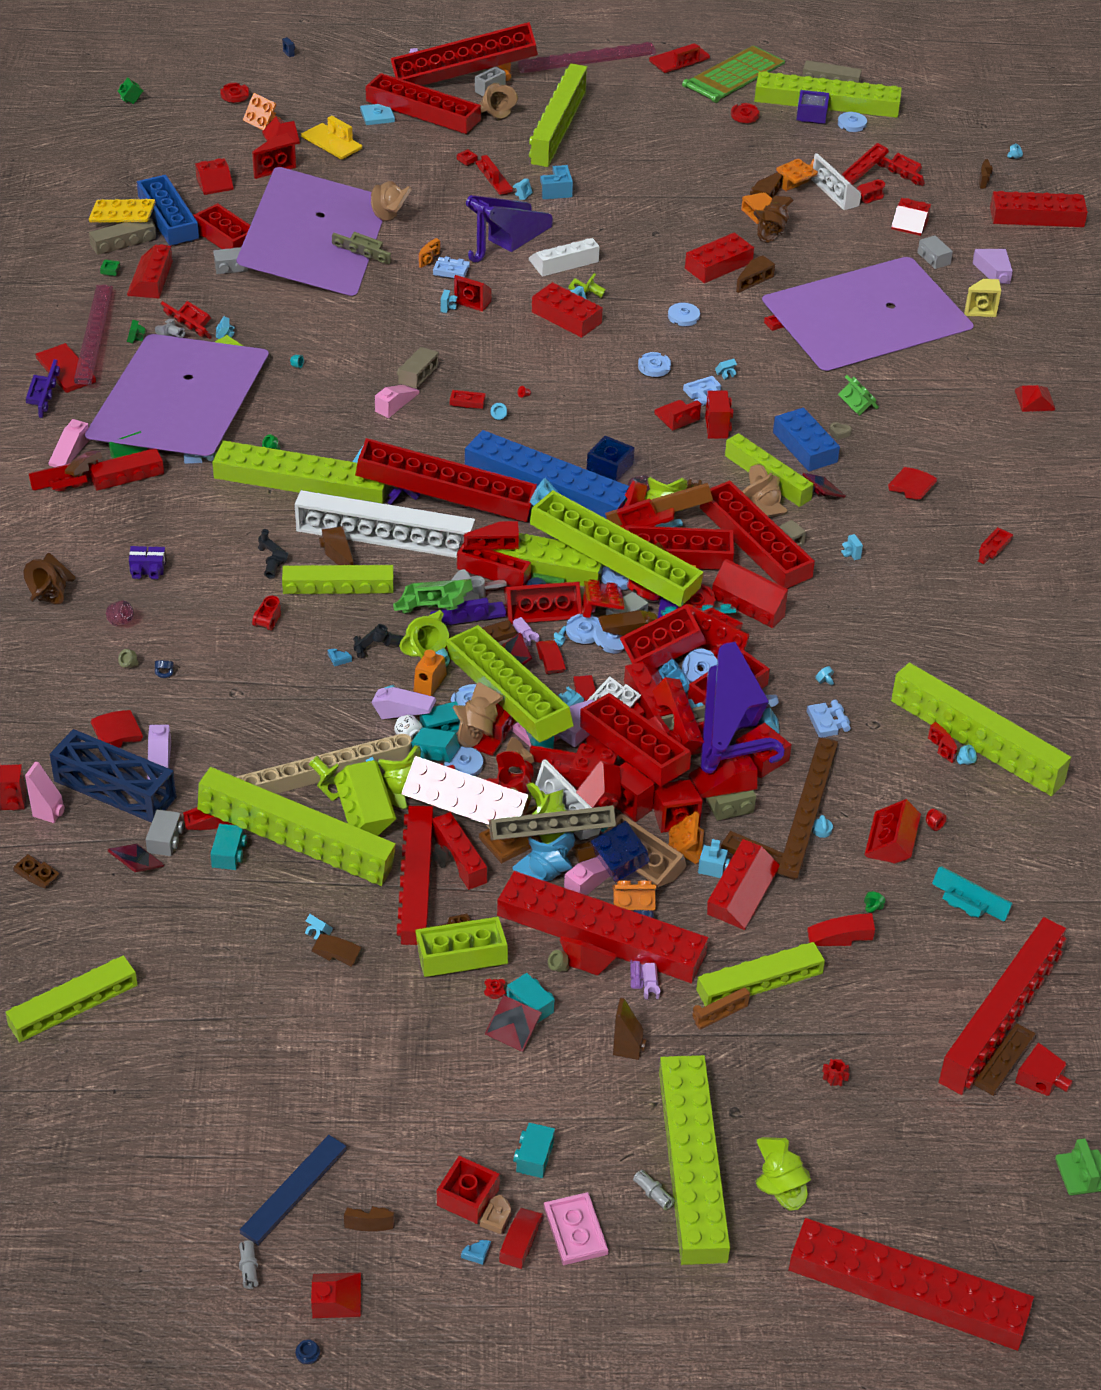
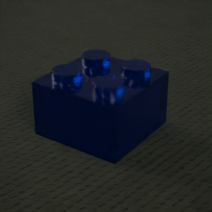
[586,436,635,481]
[591,821,650,883]

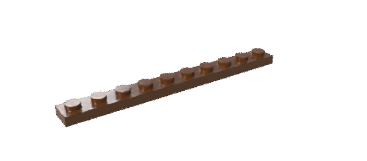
[778,737,838,879]

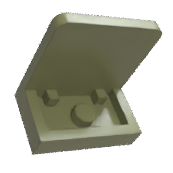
[705,790,756,821]

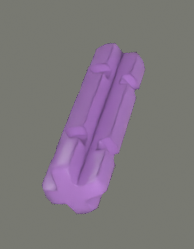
[630,960,643,989]

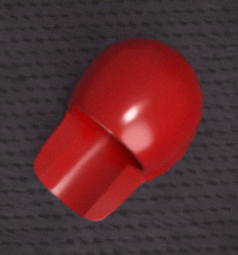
[496,751,534,795]

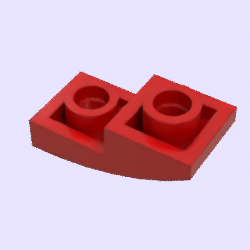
[623,480,647,507]
[536,640,566,674]
[928,721,957,763]

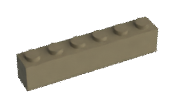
[489,806,616,841]

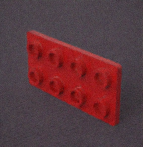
[649,43,710,73]
[581,579,625,618]
[687,604,750,659]
[459,703,517,756]

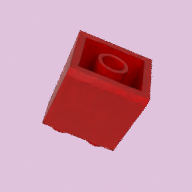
[653,779,703,833]

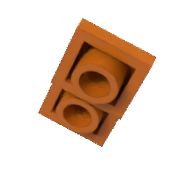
[419,238,440,268]

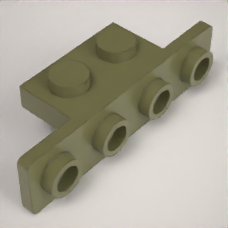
[332,232,391,264]

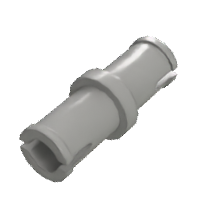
[633,1170,675,1210]
[239,1240,258,1289]

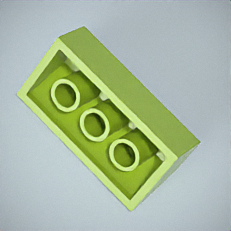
[334,760,396,836]
[415,917,508,977]

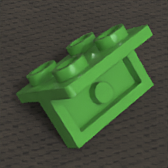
[838,375,879,416]
[1055,1139,1101,1195]

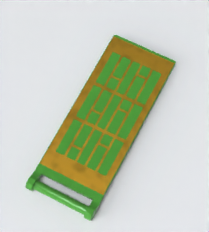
[682,46,785,103]

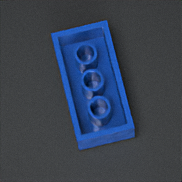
[773,407,840,472]

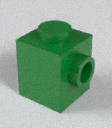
[118,77,144,104]

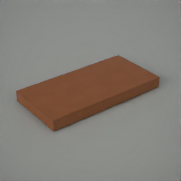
[479,805,542,864]

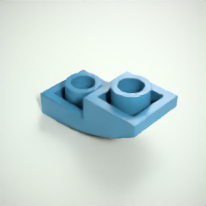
[659,659,690,693]

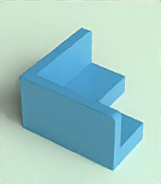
[540,165,573,199]

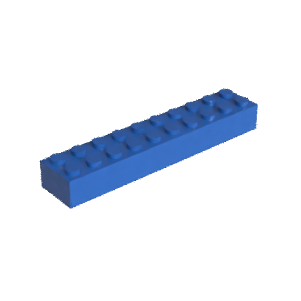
[465,430,630,519]

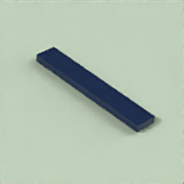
[240,1135,347,1245]

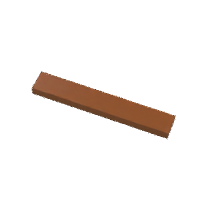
[605,483,713,526]

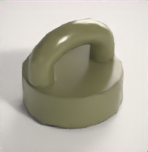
[118,649,139,668]
[548,950,569,972]

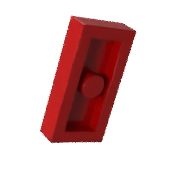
[450,390,486,409]

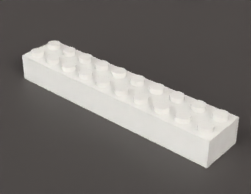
[295,490,475,558]

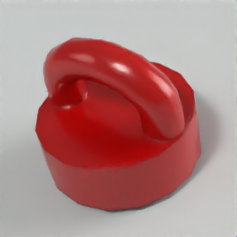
[926,808,947,831]

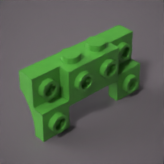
[393,579,473,613]

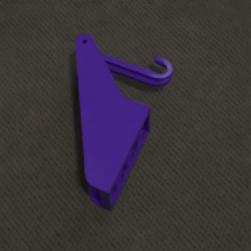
[466,195,553,263]
[701,642,785,773]

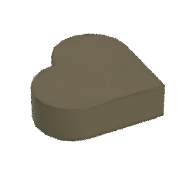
[829,422,852,440]

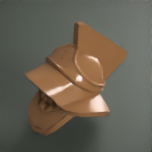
[479,83,518,119]
[371,181,412,221]
[742,464,787,517]
[452,682,503,747]

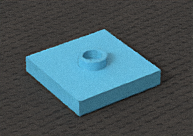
[360,104,395,125]

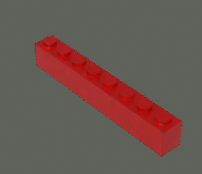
[397,806,433,945]

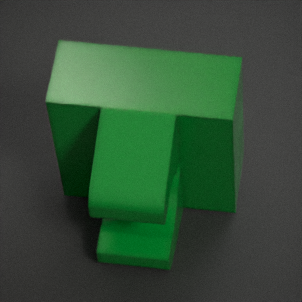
[127,320,146,343]

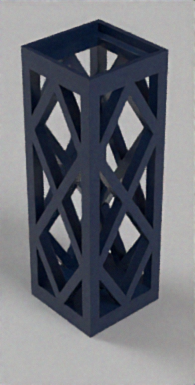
[50,729,177,823]

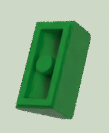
[109,431,147,459]

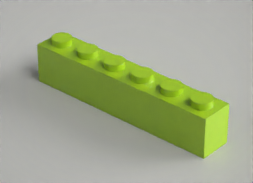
[725,433,814,507]
[282,565,393,594]
[696,942,825,1006]
[5,955,138,1043]

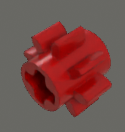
[822,1059,850,1087]

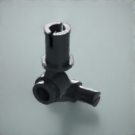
[258,529,289,579]
[353,624,405,658]

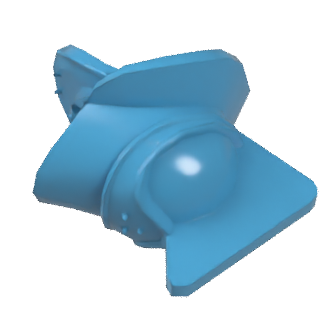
[513,832,575,881]

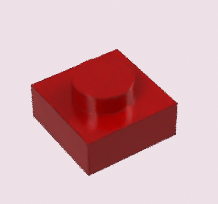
[457,149,478,166]

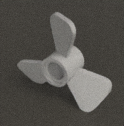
[452,569,507,601]

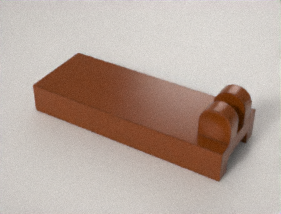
[692,987,750,1030]

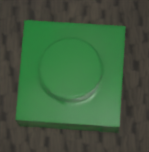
[100,260,120,276]

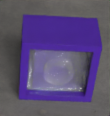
[796,90,829,124]

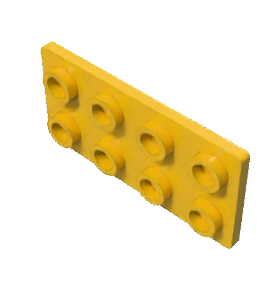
[301,116,362,159]
[89,199,156,223]

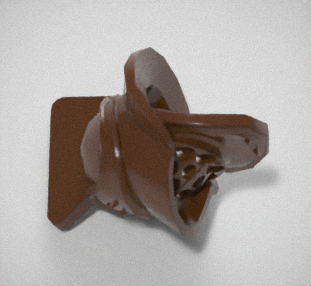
[754,196,794,243]
[23,553,76,604]

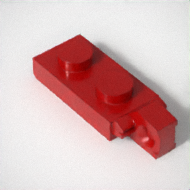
[978,527,1013,564]

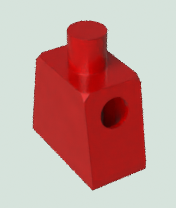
[1015,1043,1073,1096]

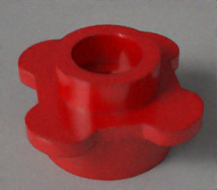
[484,978,506,999]

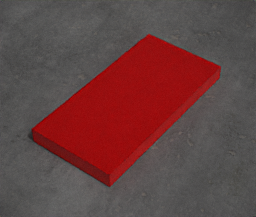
[35,343,96,393]

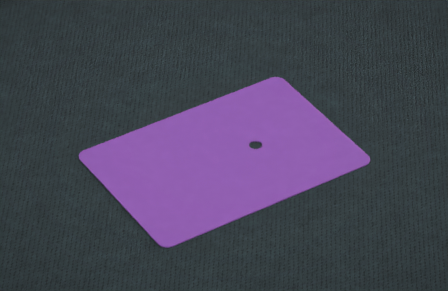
[236,167,383,296]
[762,257,974,371]
[85,334,269,456]

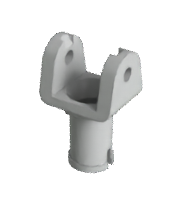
[155,319,185,338]

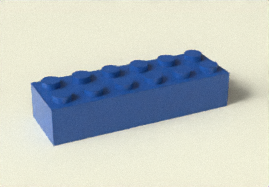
[137,175,199,246]

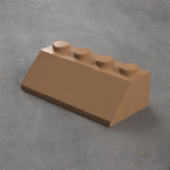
[595,814,687,887]

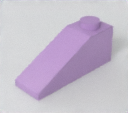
[371,687,436,719]
[148,725,171,779]

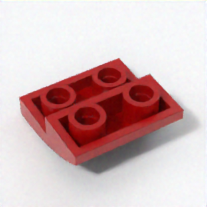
[888,467,937,500]
[91,710,143,748]

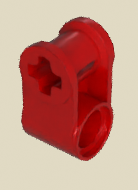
[856,179,885,204]
[252,595,281,631]

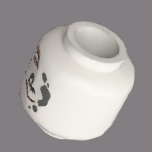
[394,715,423,741]

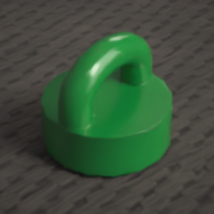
[262,434,280,450]
[864,891,886,913]

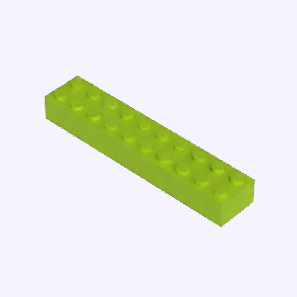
[529,63,587,167]
[754,71,902,118]
[212,441,392,504]
[530,490,704,607]
[446,625,574,743]
[891,662,1071,797]
[197,767,396,886]
[659,1055,730,1265]

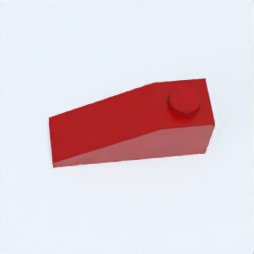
[464,521,519,550]

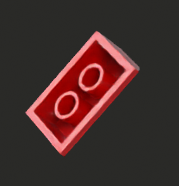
[864,799,921,863]

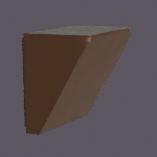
[572,841,598,863]

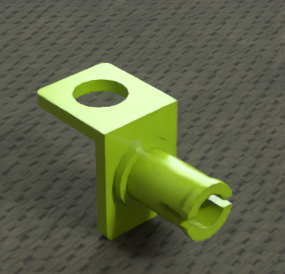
[568,273,606,298]
[309,756,339,801]

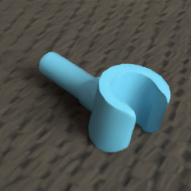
[554,626,566,646]

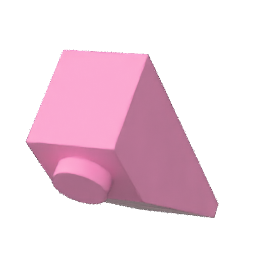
[375,385,420,418]
[49,419,90,467]
[25,762,65,823]
[564,854,621,895]

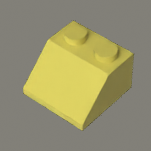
[964,279,1001,317]

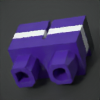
[129,546,167,579]

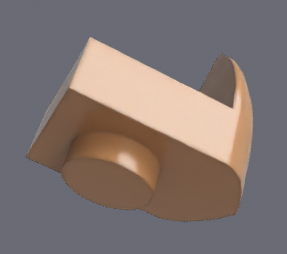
[506,737,534,769]
[480,1195,511,1234]

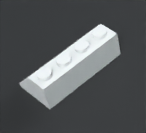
[812,154,861,210]
[529,238,599,277]
[535,759,601,840]

